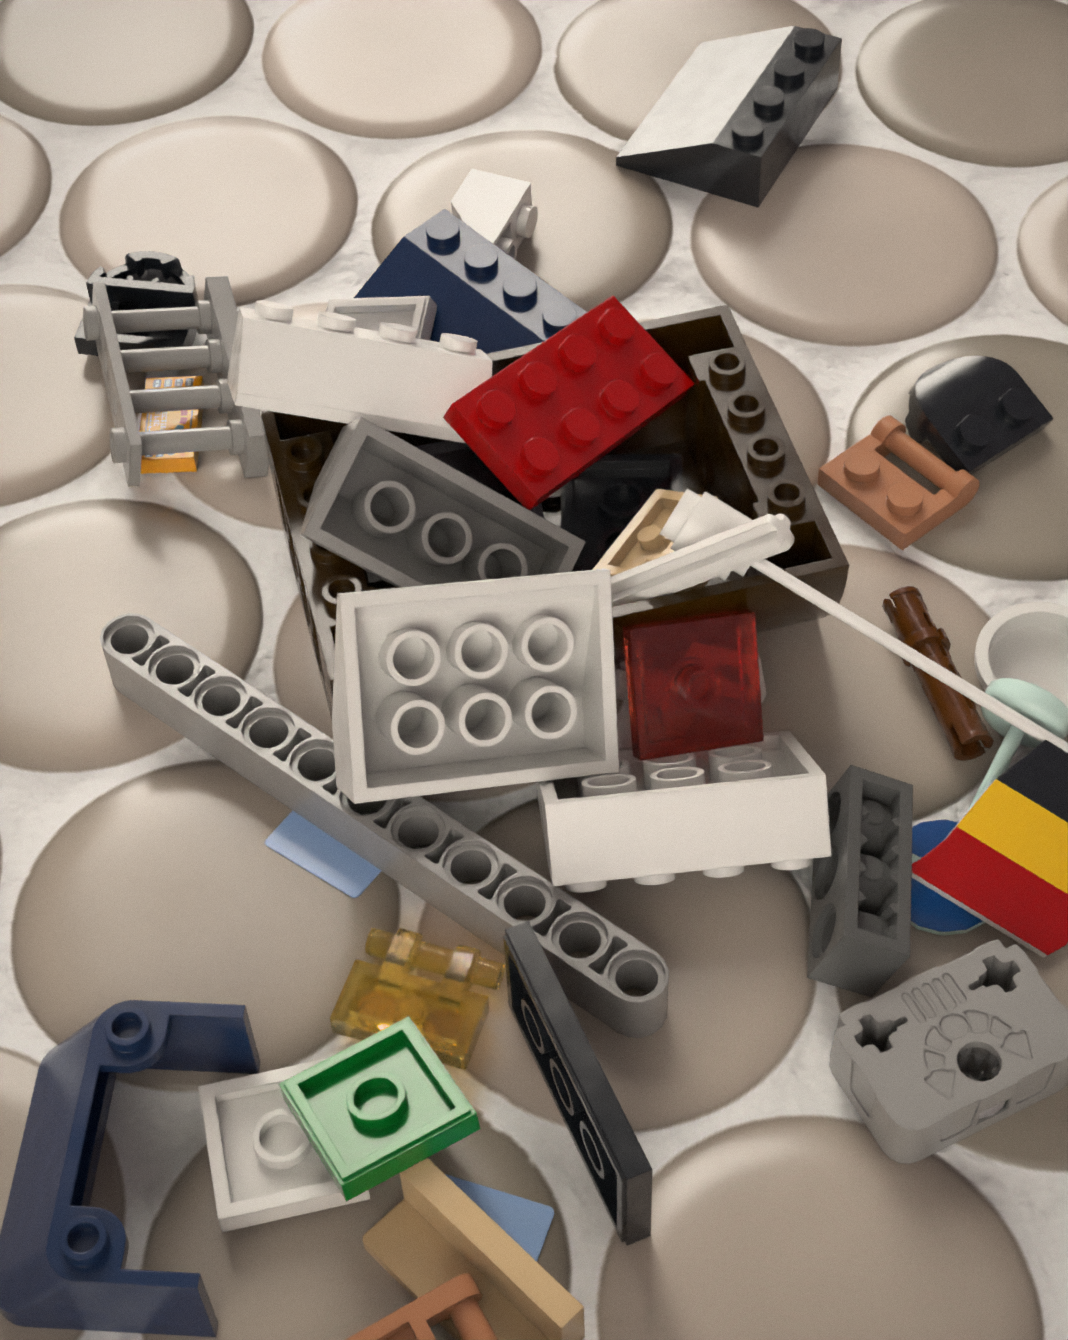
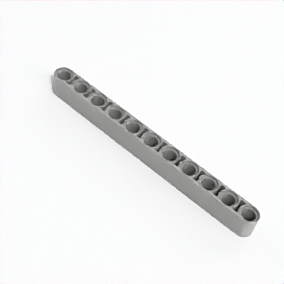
[100,613,669,1038]

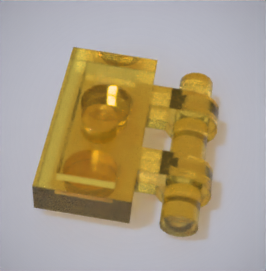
[330,928,505,1070]

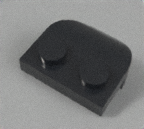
[74,251,198,356]
[905,355,1054,475]

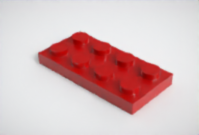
[443,295,695,510]

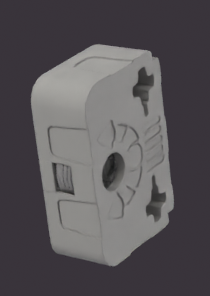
[829,939,1068,1164]

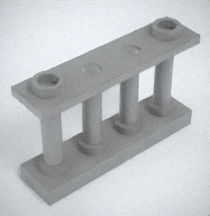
[83,276,269,487]

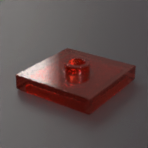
[623,609,764,761]

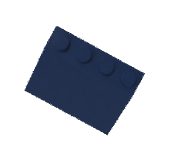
[354,209,587,354]

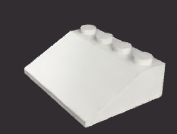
[332,569,619,804]
[535,730,831,893]

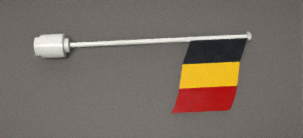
[660,488,1068,958]

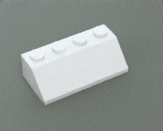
[227,301,492,443]

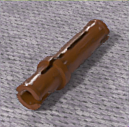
[882,586,994,761]

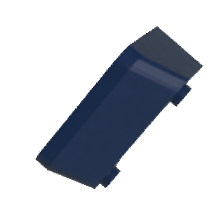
[0,1000,261,1337]

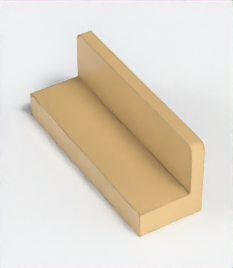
[363,1158,585,1340]

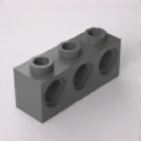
[807,765,913,998]

